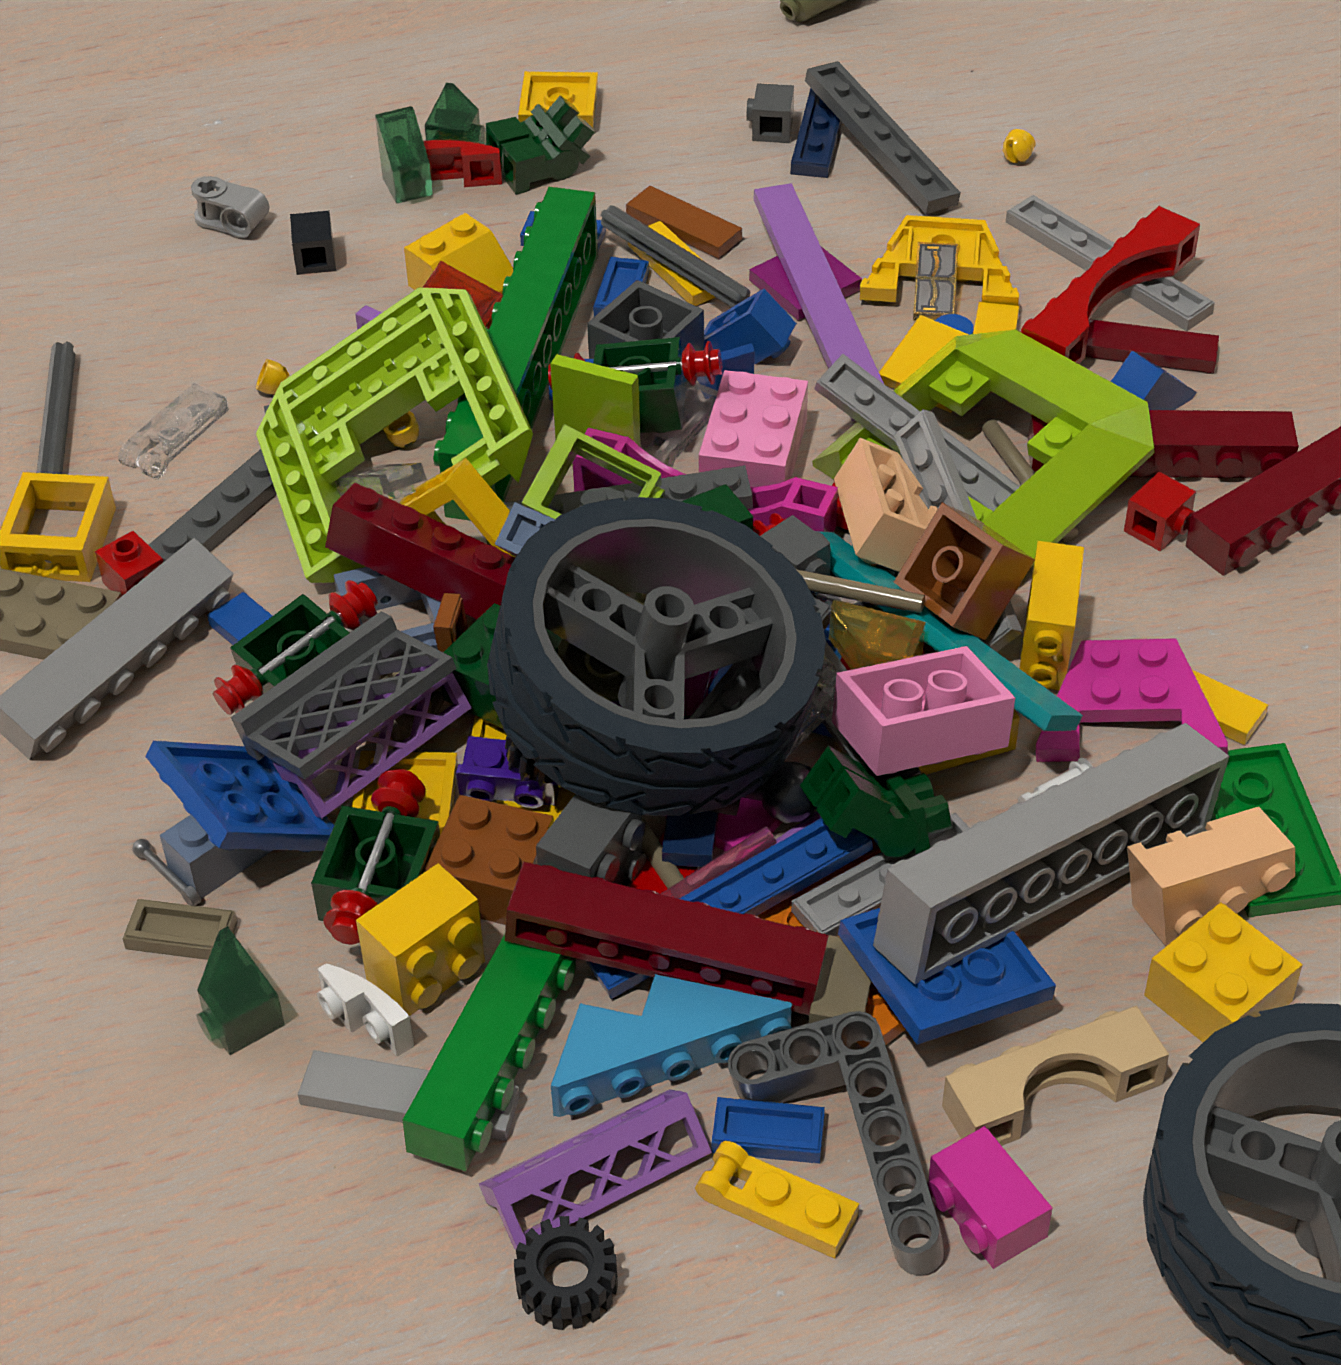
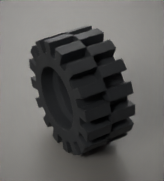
[514,1216,618,1330]

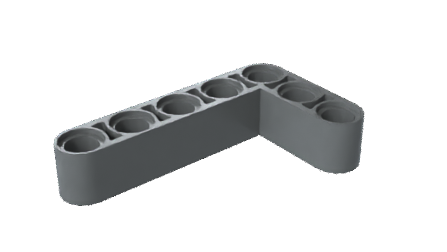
[728,1011,945,1276]

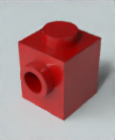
[1124,472,1196,552]
[95,531,163,596]

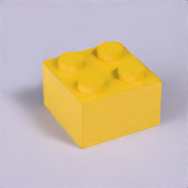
[356,863,485,1016]
[1144,902,1303,1042]

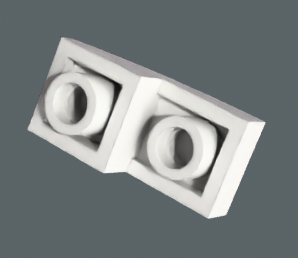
[317,963,414,1057]

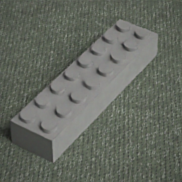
[873,723,1229,984]

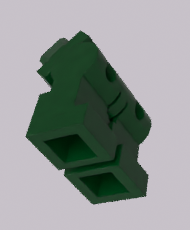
[486,96,596,194]
[800,746,952,857]

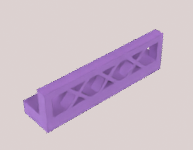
[273,665,472,818]
[479,1089,712,1249]

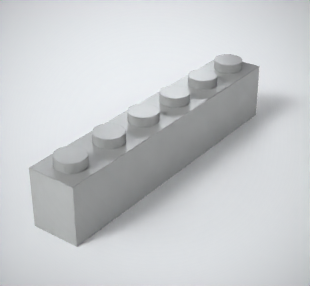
[0,538,234,760]

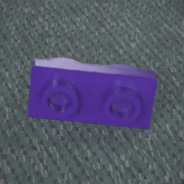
[456,736,559,808]

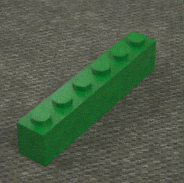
[402,934,577,1171]

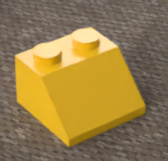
[404,213,513,311]

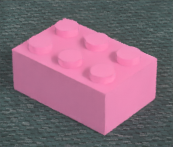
[699,370,808,487]
[832,646,1015,776]

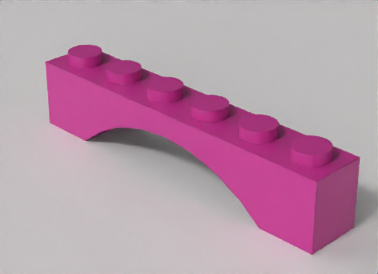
[572,427,838,532]

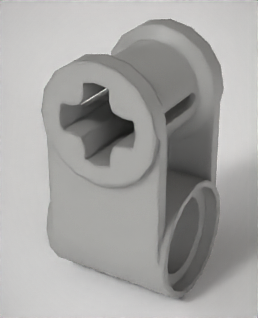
[191,176,270,238]

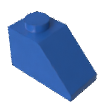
[703,288,797,364]
[1111,351,1197,410]

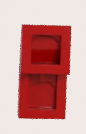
[422,140,502,187]

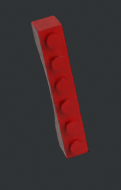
[1020,206,1200,364]

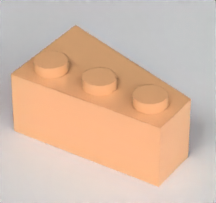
[834,438,938,572]
[1127,807,1295,946]

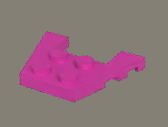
[1036,638,1228,762]

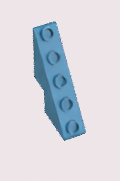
[551,974,792,1117]

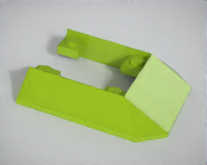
[256,287,533,583]
[812,329,1154,567]

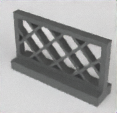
[231,611,457,780]

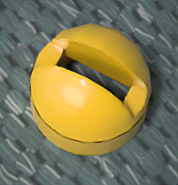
[1002,129,1036,163]
[256,358,289,395]
[383,411,419,447]

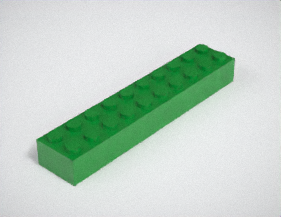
[433,187,598,521]

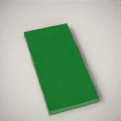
[1211,743,1341,917]

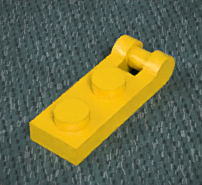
[695,1141,859,1259]

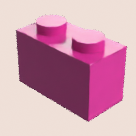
[927,1126,1053,1269]

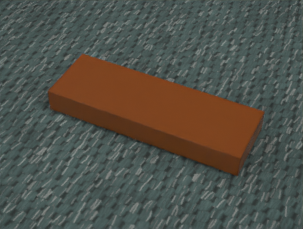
[626,186,742,259]

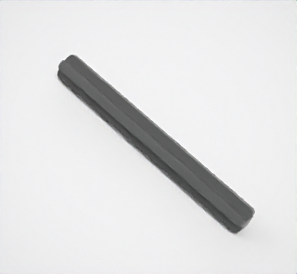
[600,205,751,307]
[36,341,76,474]

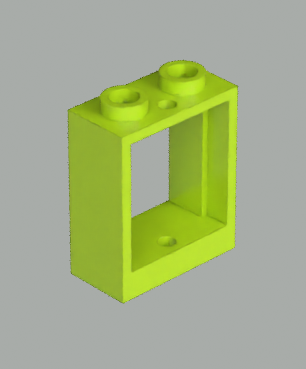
[522,424,665,519]

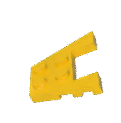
[859,215,1019,306]

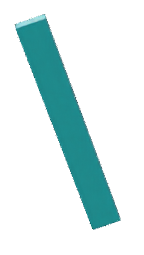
[818,531,1083,731]

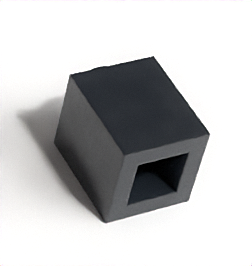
[290,210,336,275]

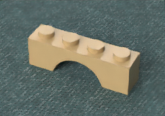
[942,1005,1169,1146]

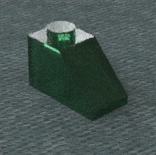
[424,82,485,144]
[375,106,433,204]
[196,926,285,1055]

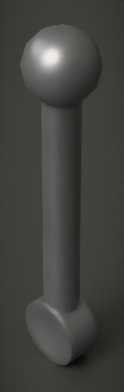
[132,839,201,906]

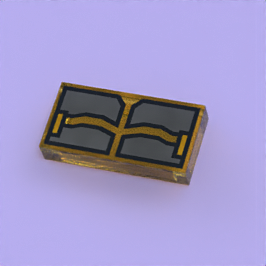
[913,242,958,321]

